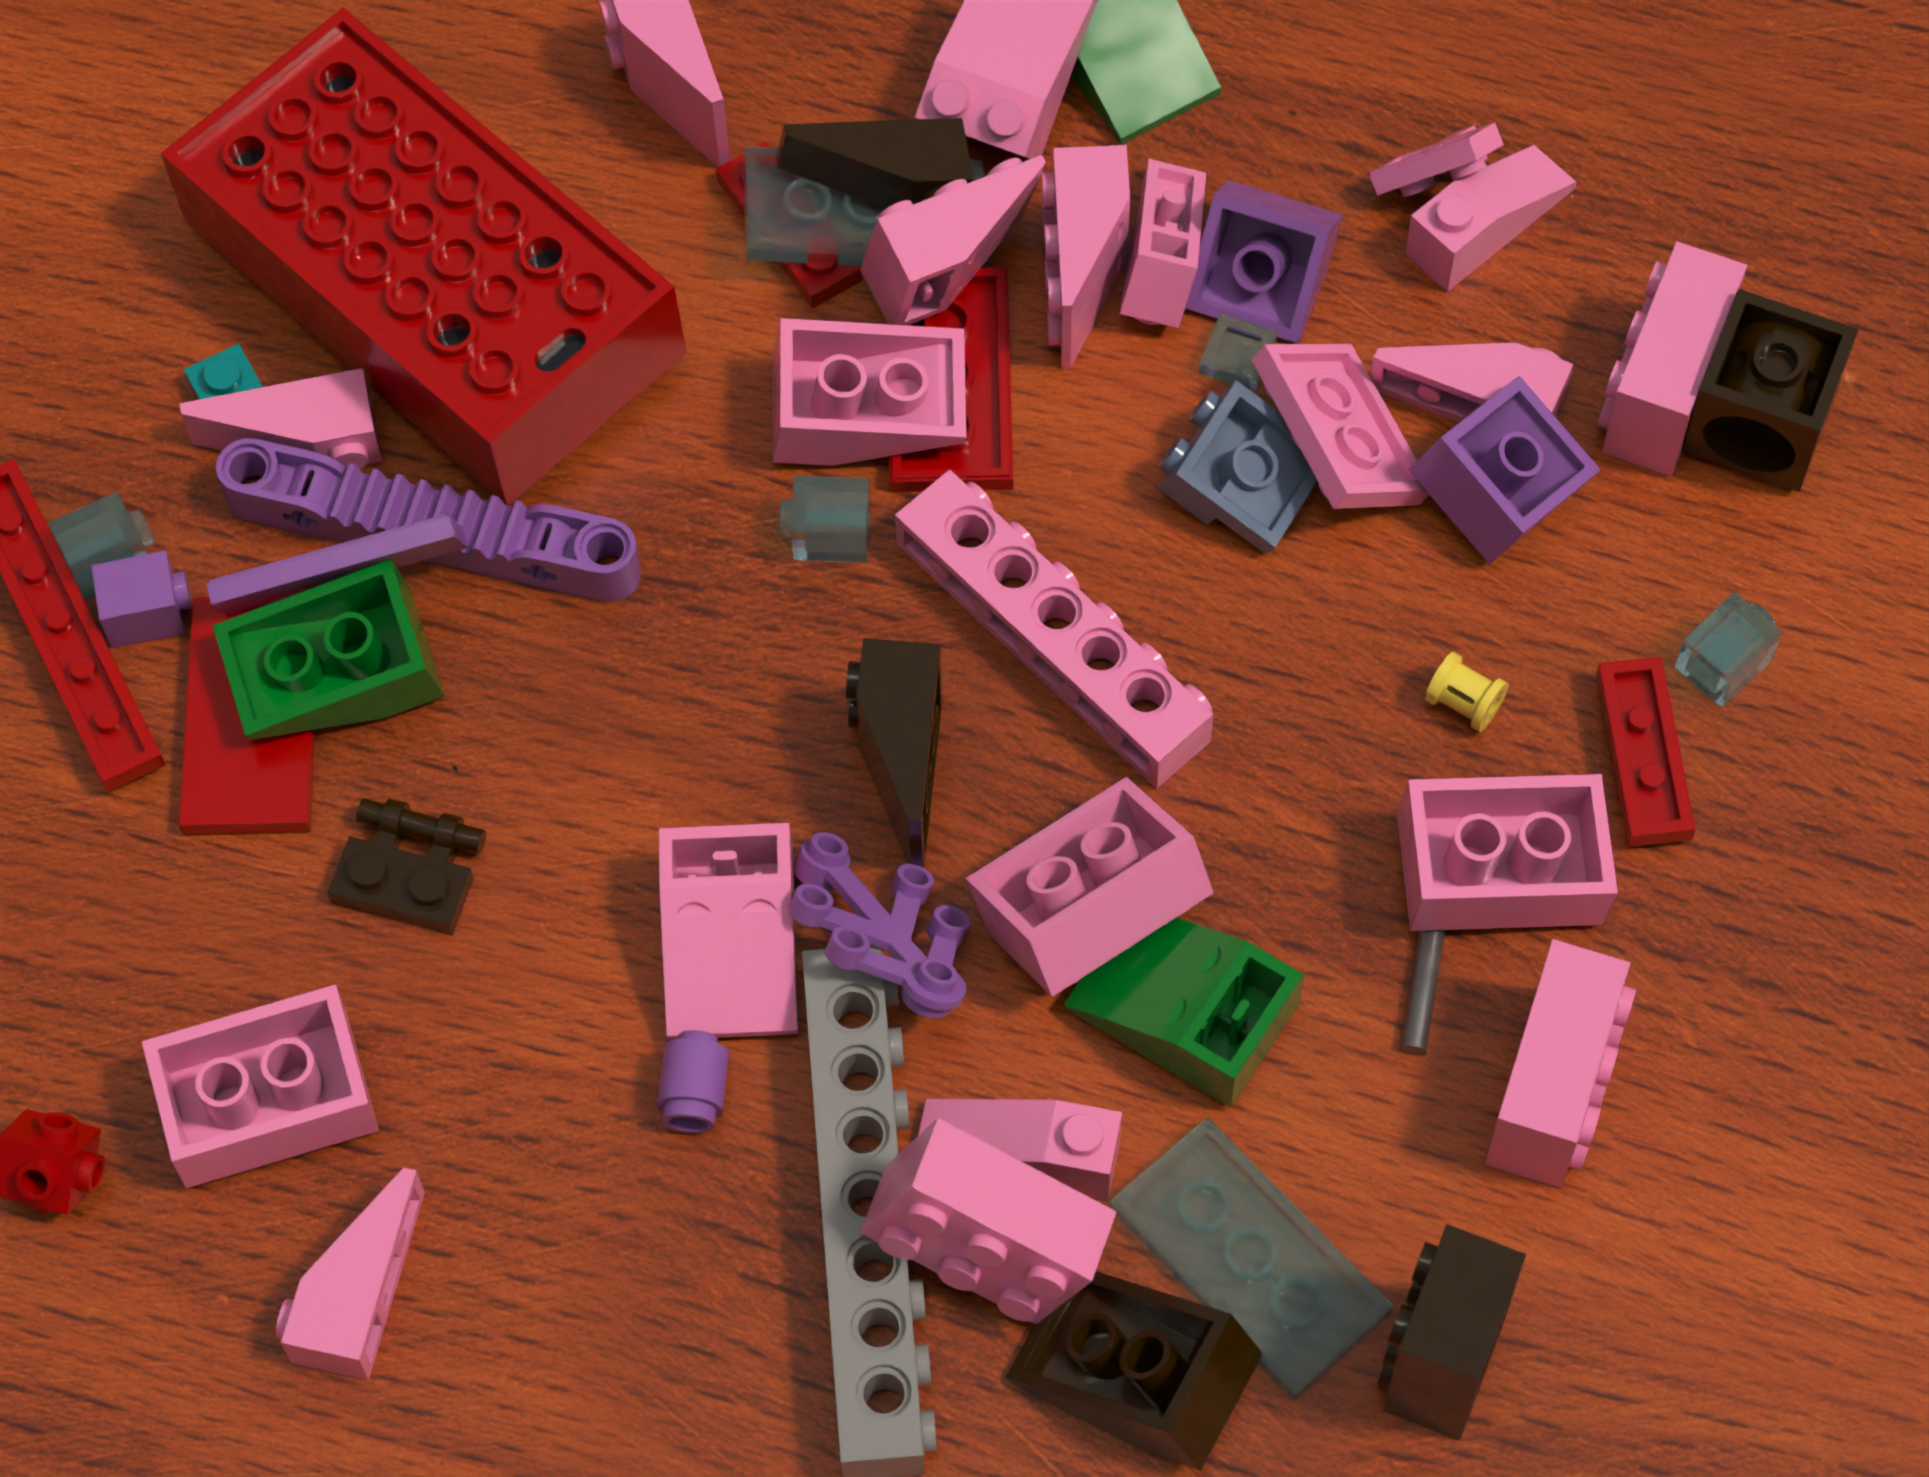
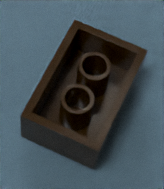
[1377,1224,1526,1440]

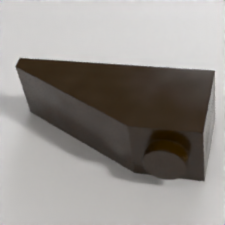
[776,118,973,208]

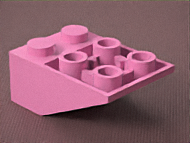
[1041,145,1130,369]
[860,155,1046,325]
[659,823,798,1040]

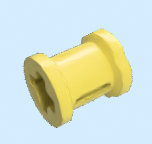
[1425,652,1509,732]

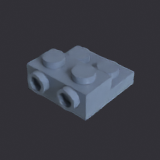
[1158,380,1318,554]

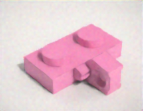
[1370,122,1504,197]

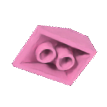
[598,0,731,167]
[915,0,1097,159]
[773,318,966,466]

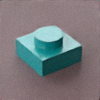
[183,344,263,400]

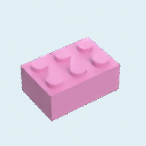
[1597,241,1748,477]
[1397,774,1618,931]
[965,777,1214,997]
[1485,939,1636,1189]
[141,984,379,1189]
[860,1118,1117,1324]

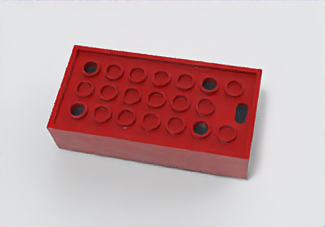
[160,7,687,506]

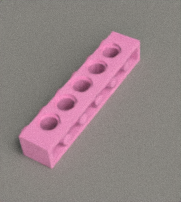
[895,469,1214,789]

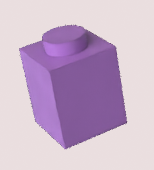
[91,550,193,648]

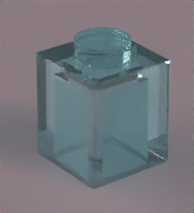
[780,476,871,563]
[48,492,155,600]
[1675,592,1782,708]

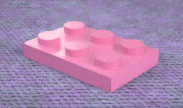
[1251,344,1429,509]

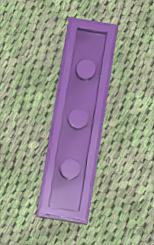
[206,514,468,615]

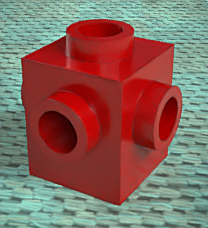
[0,1109,105,1215]

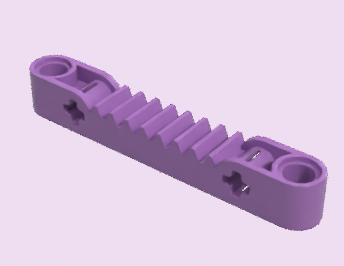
[216,438,641,602]

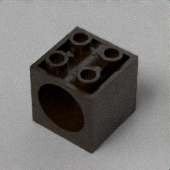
[1682,289,1858,492]

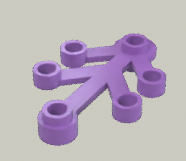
[789,832,971,1019]

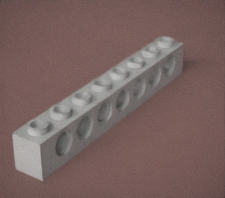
[802,945,937,1477]

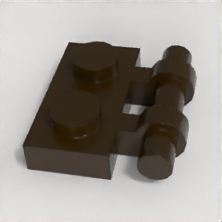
[327,798,486,935]

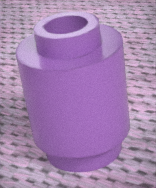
[657,1030,729,1134]

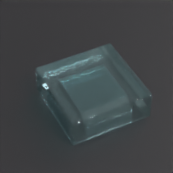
[1199,313,1278,392]

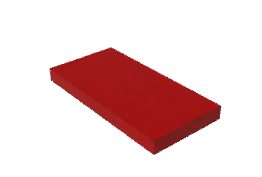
[889,267,1013,492]
[179,597,315,835]

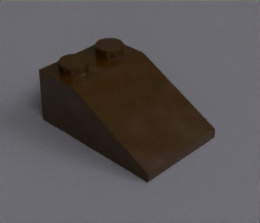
[846,638,943,868]
[1006,1271,1263,1471]

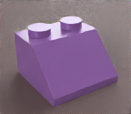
[1185,180,1343,344]
[1408,375,1601,564]

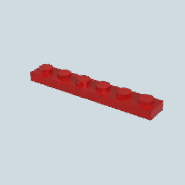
[0,459,165,793]

